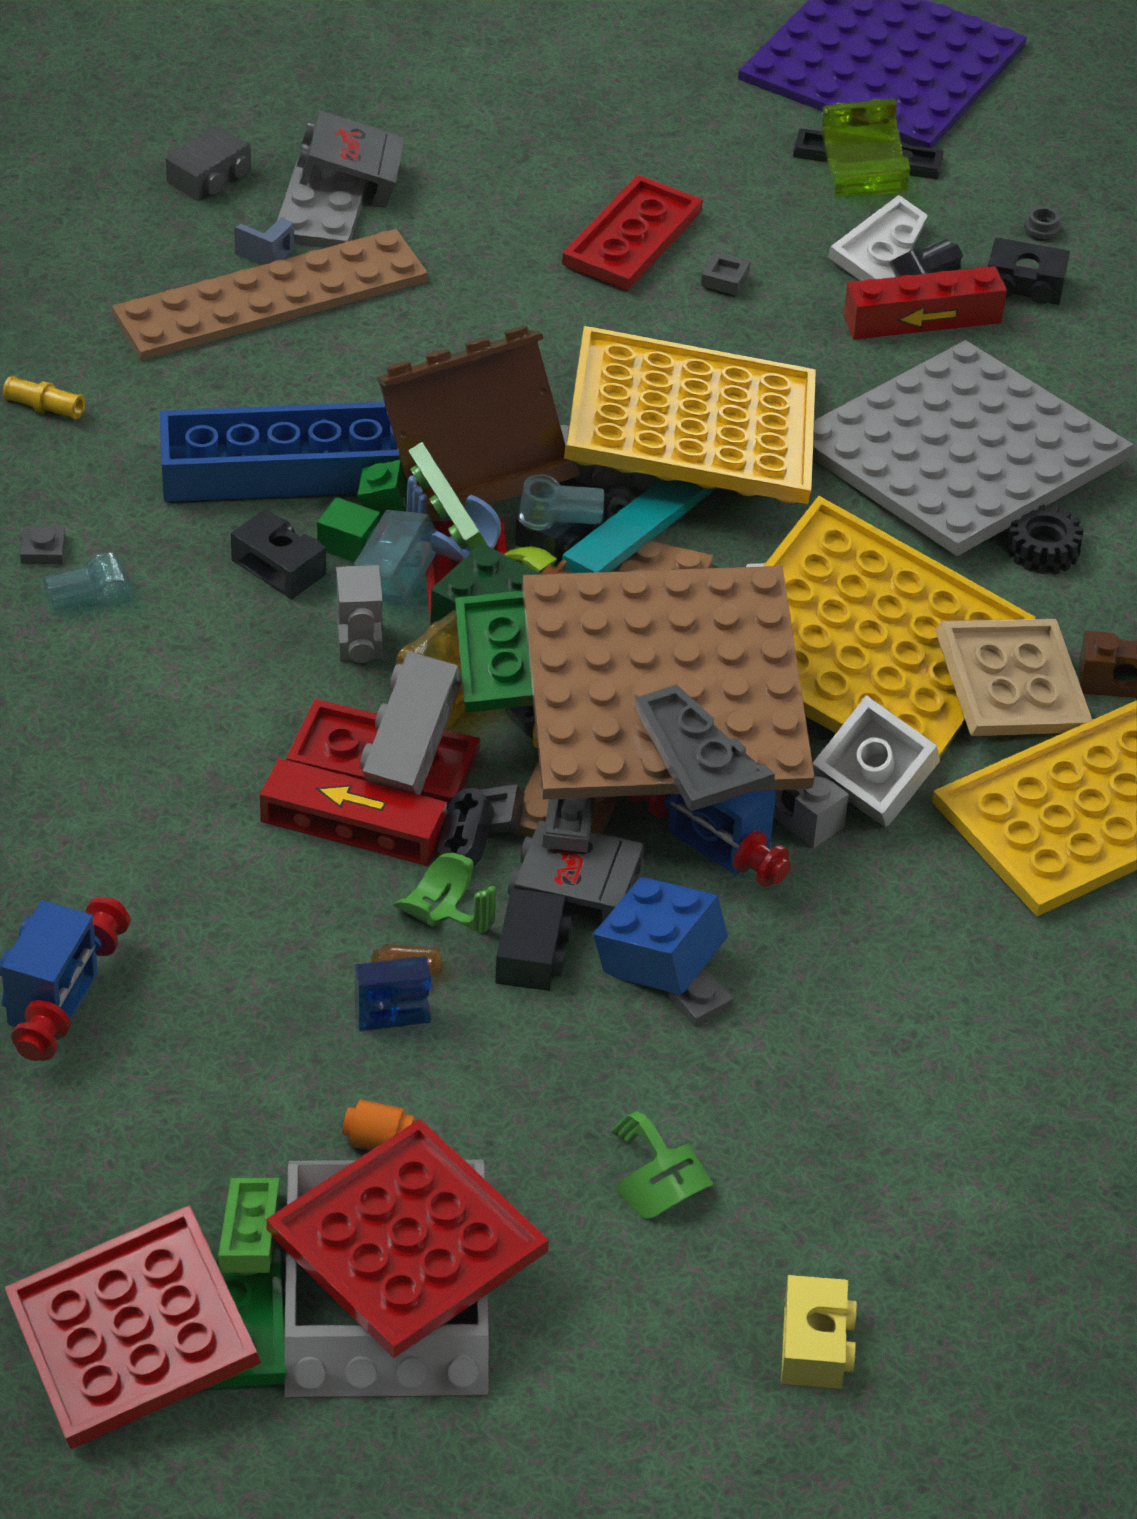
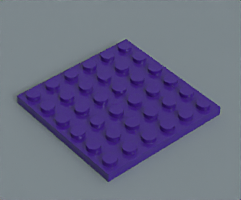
[738,0,1027,148]

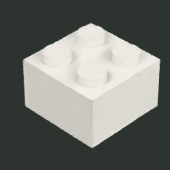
[812,695,940,827]

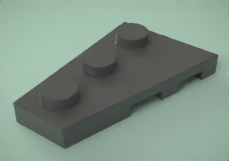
[635,685,775,812]

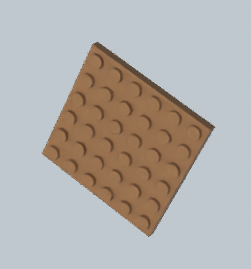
[522,566,814,800]

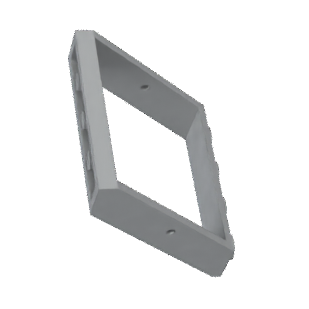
[285,1160,489,1397]

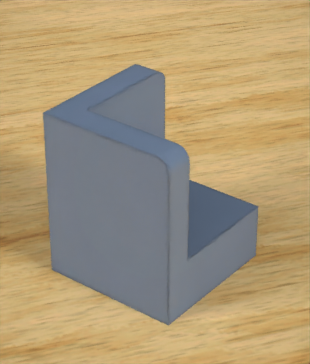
[234,218,294,265]

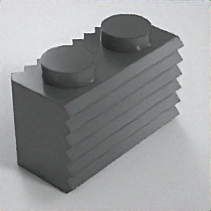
[165,125,251,202]

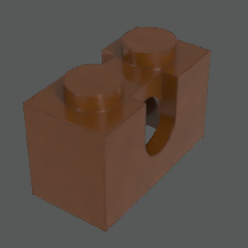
[1078,630,1137,698]

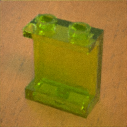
[821,98,910,197]

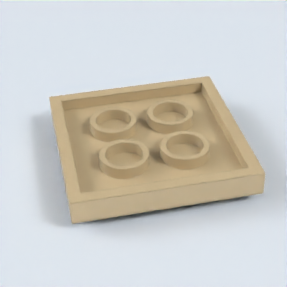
[936,619,1092,736]

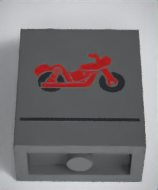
[296,110,405,208]
[508,821,643,923]

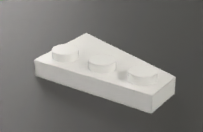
[828,195,928,281]

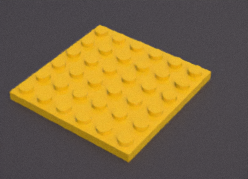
[564,326,816,504]
[764,496,1036,758]

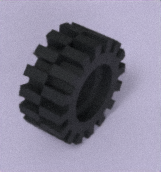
[1007,504,1084,574]

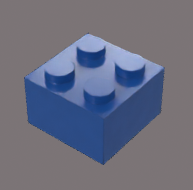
[593,877,728,995]

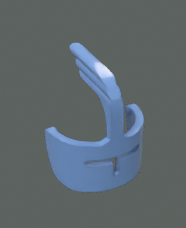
[406,476,501,562]

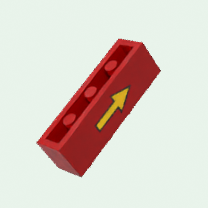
[843,266,1007,340]
[260,758,447,866]

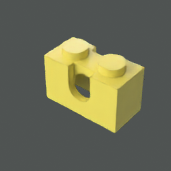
[781,1275,857,1389]

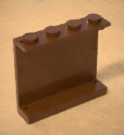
[377,326,581,523]

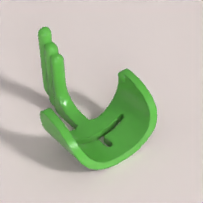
[393,853,496,933]
[611,1111,713,1219]

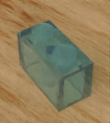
[353,510,437,605]

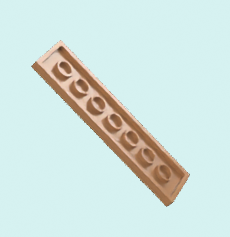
[112,229,428,361]

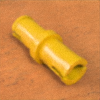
[3,376,85,420]

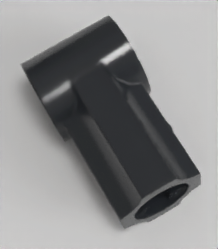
[889,239,963,277]

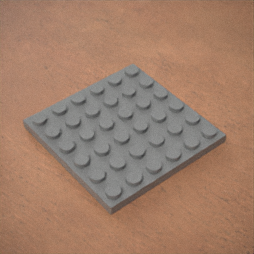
[812,340,1134,556]

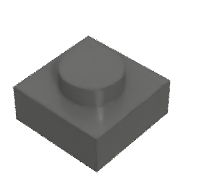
[701,252,750,296]
[20,526,66,564]
[475,784,525,835]
[668,969,733,1027]

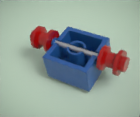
[626,790,791,888]
[0,897,131,1061]

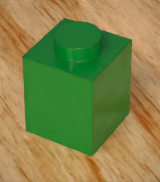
[358,460,409,529]
[317,497,384,565]

